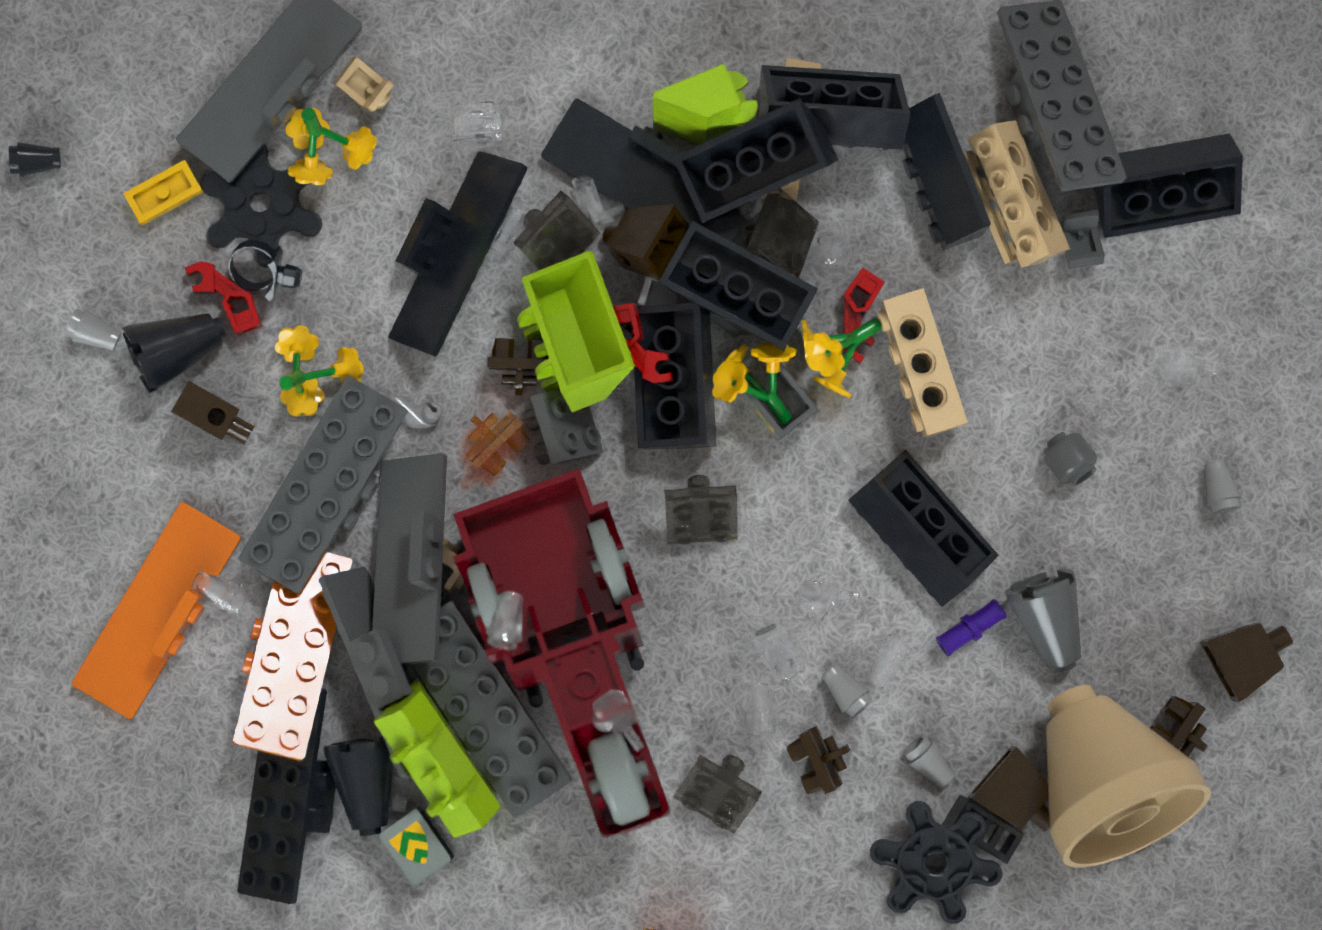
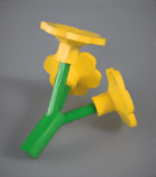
[285,108,377,185]
[802,317,882,399]
[275,325,364,417]
[712,343,796,425]

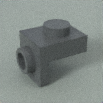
[1061,210,1105,269]

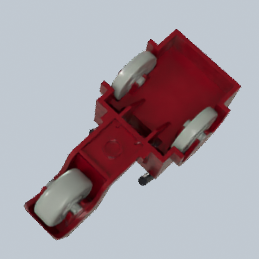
[453,468,670,838]

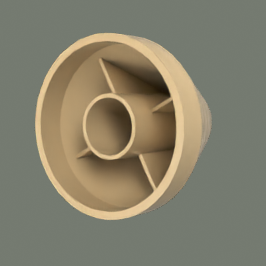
[1046,685,1211,868]

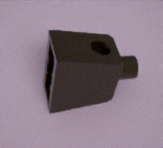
[602,204,690,280]
[171,381,255,445]
[1200,623,1293,702]
[968,746,1050,832]

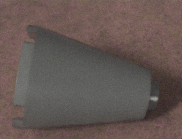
[1005,569,1081,672]

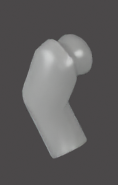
[393,394,442,429]

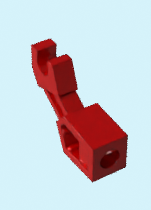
[184,261,263,336]
[841,268,885,364]
[613,303,673,384]

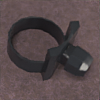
[228,240,303,302]

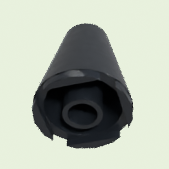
[122,313,226,393]
[323,736,394,836]

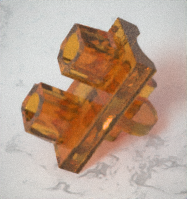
[465,411,530,476]

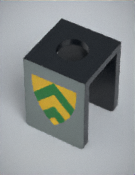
[378,806,454,886]

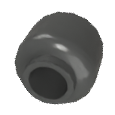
[1044,432,1097,486]

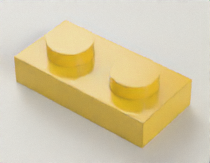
[123,160,204,226]

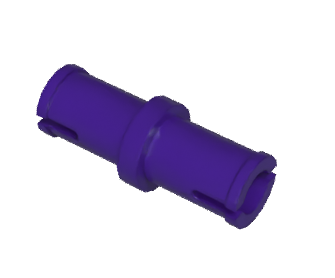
[936,599,1007,657]

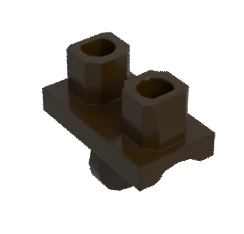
[487,338,549,396]
[1150,696,1208,757]
[786,726,851,794]

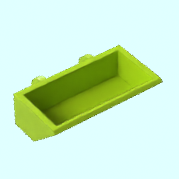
[653,64,758,146]
[517,251,635,413]
[373,679,501,838]

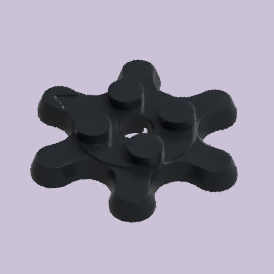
[200,144,323,268]
[870,801,1002,924]

